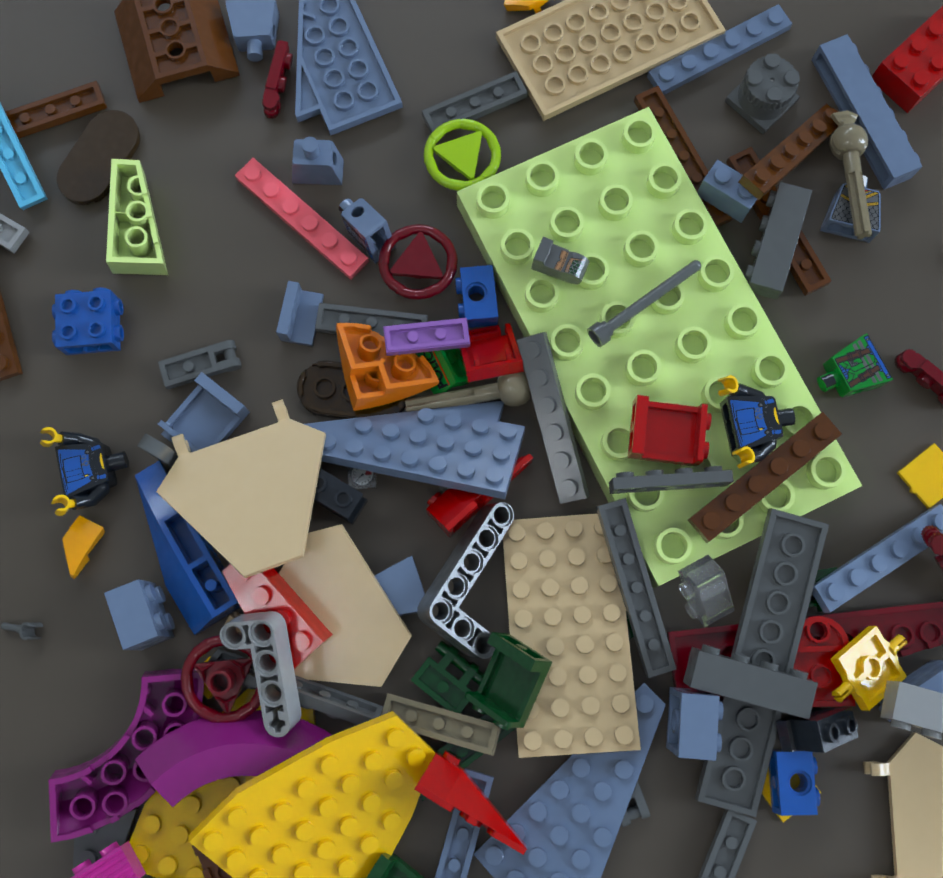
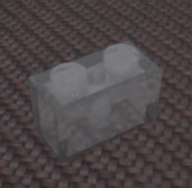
[678,555,735,627]

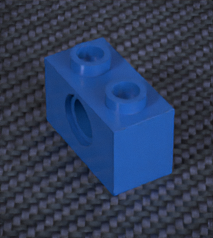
[455,265,498,328]
[768,749,820,816]

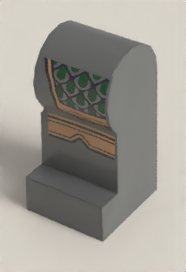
[531,237,589,284]

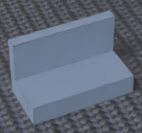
[276,281,324,347]

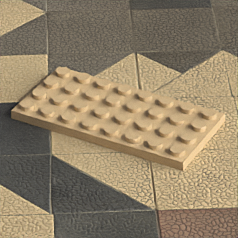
[496,0,726,121]
[503,514,641,758]

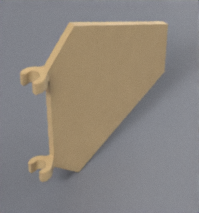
[156,399,326,578]
[224,524,412,687]
[863,732,943,878]

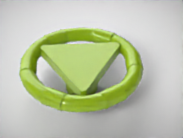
[424,118,501,191]

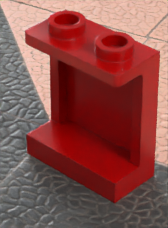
[627,395,712,467]

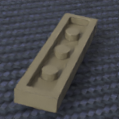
[381,693,501,756]

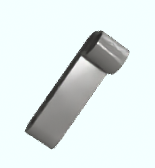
[220,611,301,737]

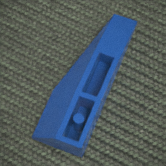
[135,460,240,636]

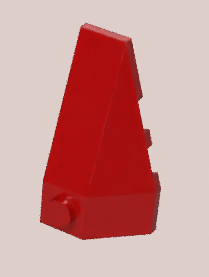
[426,454,533,538]
[414,751,527,855]

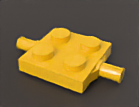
[831,626,907,711]

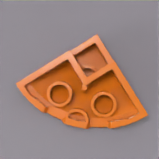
[336,323,439,411]

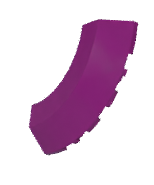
[48,669,204,843]
[135,710,332,807]

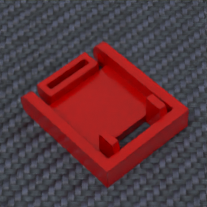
[459,323,524,382]

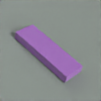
[383,318,470,356]

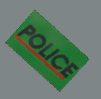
[415,348,470,394]

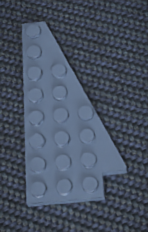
[295,0,403,136]
[304,401,525,499]
[474,683,666,878]

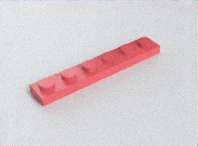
[235,158,369,280]

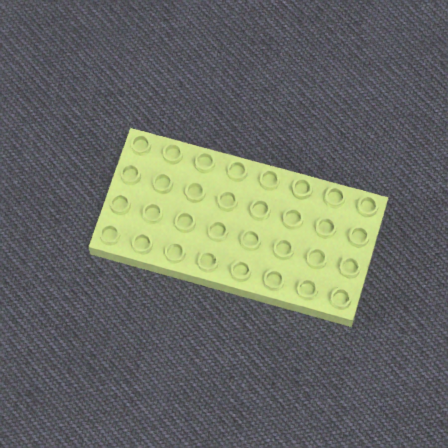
[457,107,862,588]

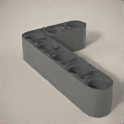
[417,502,514,659]

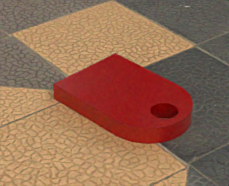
[793,616,856,707]

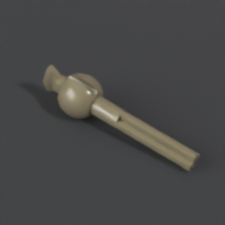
[829,110,872,240]
[405,371,531,412]

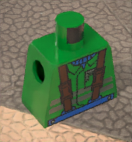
[817,333,893,398]

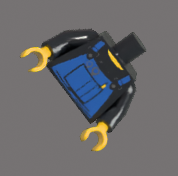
[718,375,795,468]
[40,427,129,516]

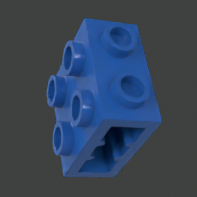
[52,287,124,355]

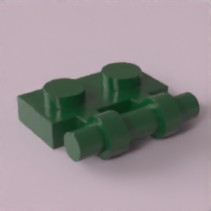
[411,641,484,713]

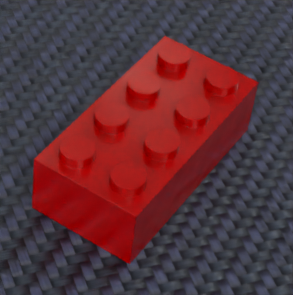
[872,6,943,113]

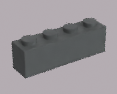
[744,182,813,300]
[683,644,818,719]

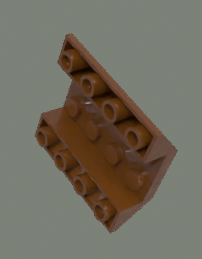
[114,0,240,103]

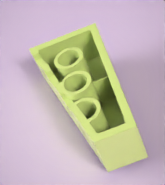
[106,159,168,275]

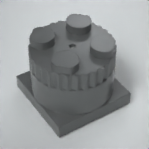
[725,54,800,134]

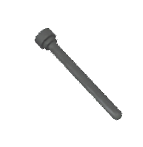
[587,260,701,347]

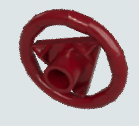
[378,224,458,300]
[180,635,260,723]

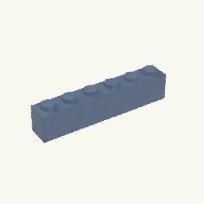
[811,34,922,190]

